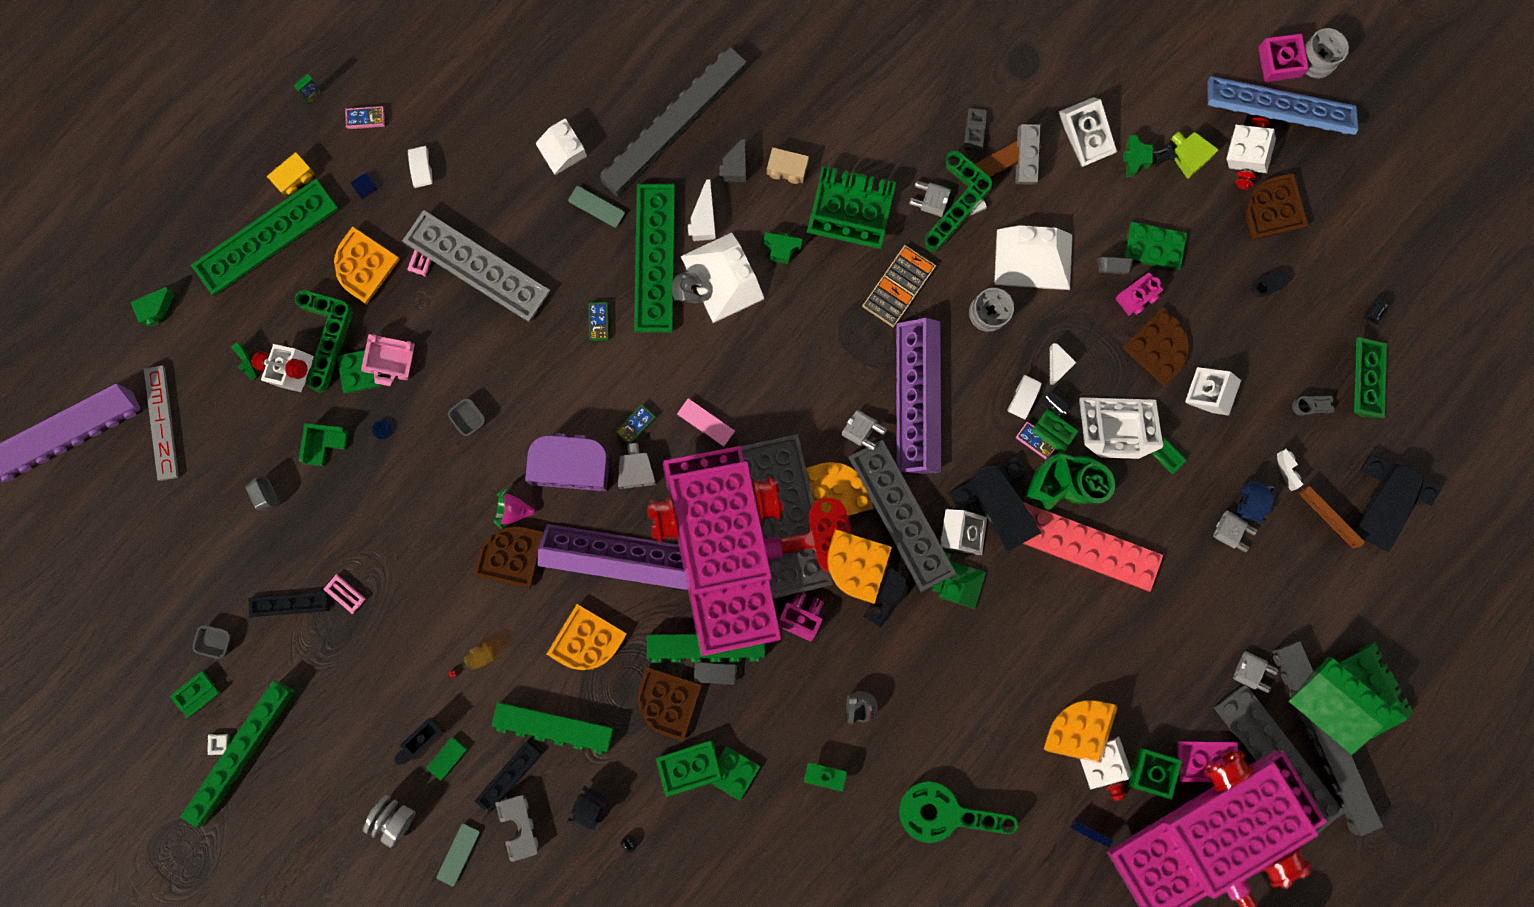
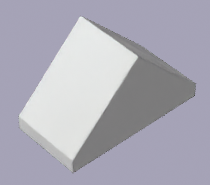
[1050,344,1076,385]

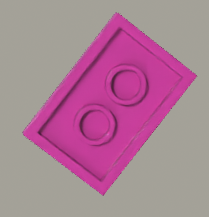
[1177,741,1238,782]

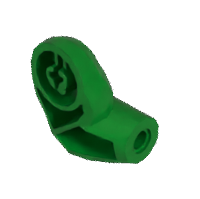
[1024,452,1115,510]

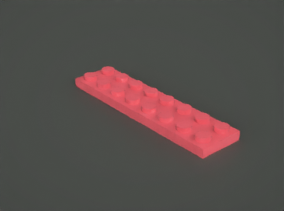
[1023,502,1163,592]

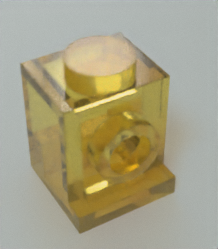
[463,642,496,670]

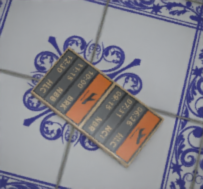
[862,245,936,328]

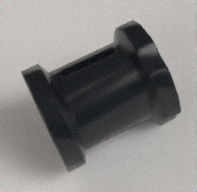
[1153,144,1175,167]
[1364,299,1389,325]

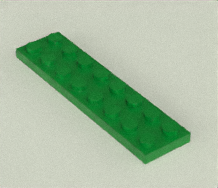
[191,179,339,296]
[634,184,675,333]

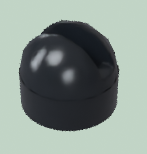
[620,836,637,852]

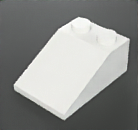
[1059,97,1117,166]

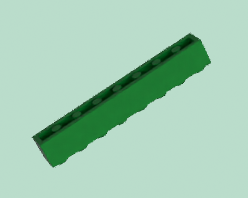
[180,681,295,828]

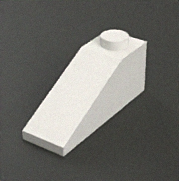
[688,179,716,241]

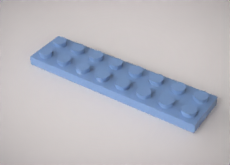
[1208,76,1358,135]

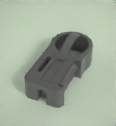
[1292,396,1334,416]

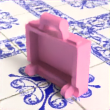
[361,334,415,386]

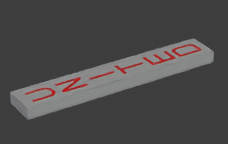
[144,365,179,481]

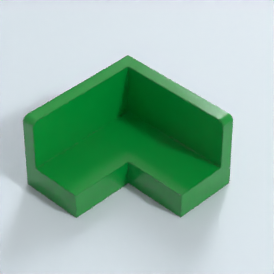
[299,423,349,466]

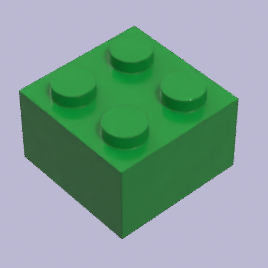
[1128,748,1182,799]

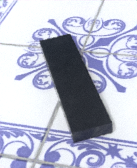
[248,592,329,618]
[474,740,542,814]

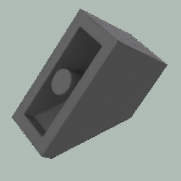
[719,140,746,182]

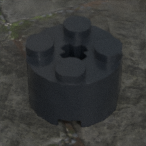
[567,786,608,832]

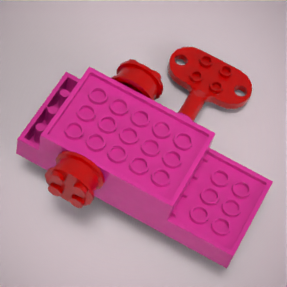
[647,446,852,657]
[1106,750,1327,907]

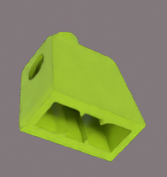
[1171,132,1219,179]

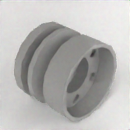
[1304,28,1349,78]
[969,288,1014,332]
[363,794,415,849]

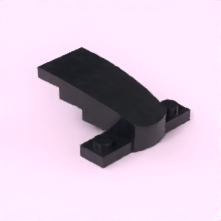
[1354,453,1442,552]
[948,457,1041,552]
[863,556,912,628]

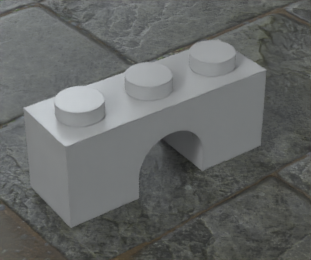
[1015,124,1040,185]
[496,795,539,861]

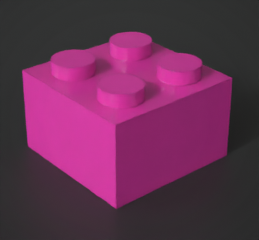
[1258,34,1308,82]

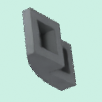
[964,108,987,149]
[694,662,737,685]

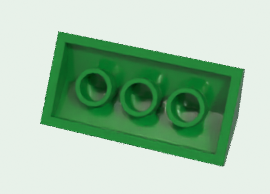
[1354,337,1387,418]

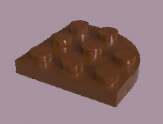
[1246,173,1308,240]
[1122,307,1189,386]
[473,527,544,589]
[638,667,702,742]

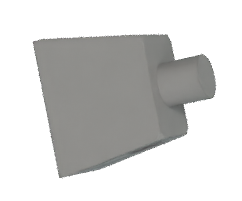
[618,443,656,489]

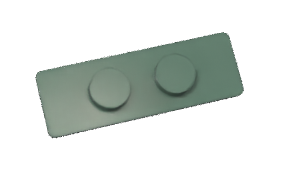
[568,186,625,228]
[436,824,480,886]

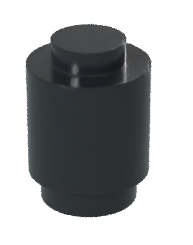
[1043,389,1071,417]

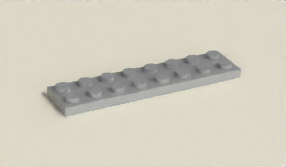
[402,210,550,323]

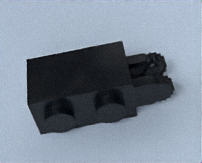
[394,717,447,765]

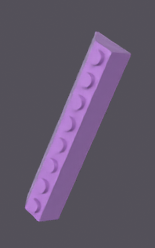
[896,318,941,474]
[0,383,141,482]
[538,524,688,590]

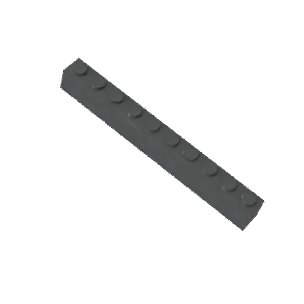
[600,47,747,197]
[1273,641,1383,836]

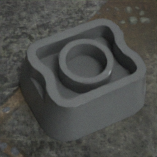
[1097,257,1133,274]
[448,399,485,436]
[245,476,280,511]
[192,625,232,659]

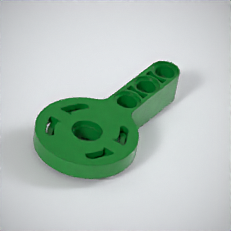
[899,781,1018,843]

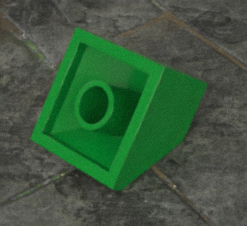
[938,561,986,609]

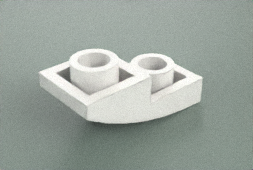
[408,146,433,188]
[1007,375,1042,419]
[1277,449,1303,491]

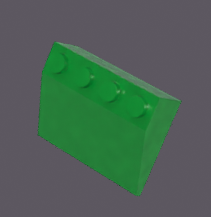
[1289,657,1397,755]

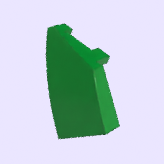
[231,342,257,381]

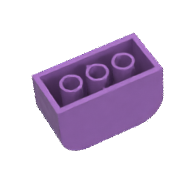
[525,433,610,492]

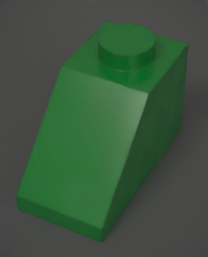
[131,287,174,327]

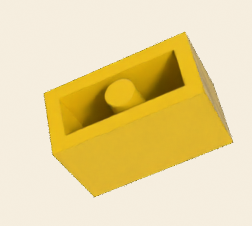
[267,152,315,198]

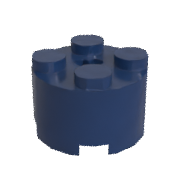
[1236,480,1274,523]

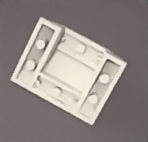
[994,226,1072,290]
[681,233,764,323]
[1079,398,1163,459]

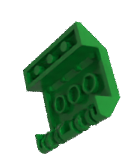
[807,166,896,249]
[1339,642,1414,738]

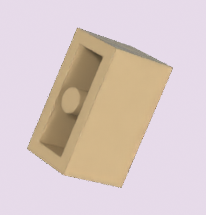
[767,147,809,184]

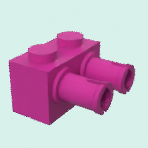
[1115,272,1163,316]
[777,592,824,642]

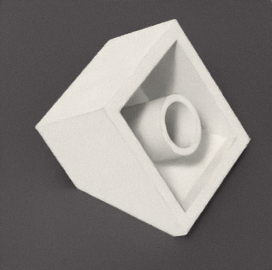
[536,118,587,175]
[1185,367,1241,415]
[941,509,987,555]

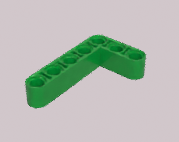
[925,151,992,252]
[295,290,353,393]

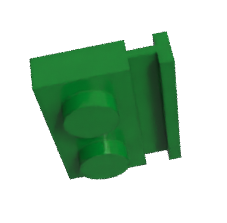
[1031,409,1078,453]
[170,671,221,719]

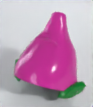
[493,488,535,529]

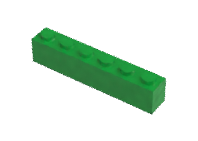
[647,634,765,663]
[492,703,614,755]

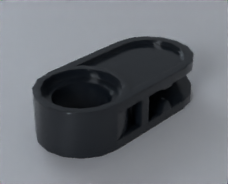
[1252,271,1290,297]

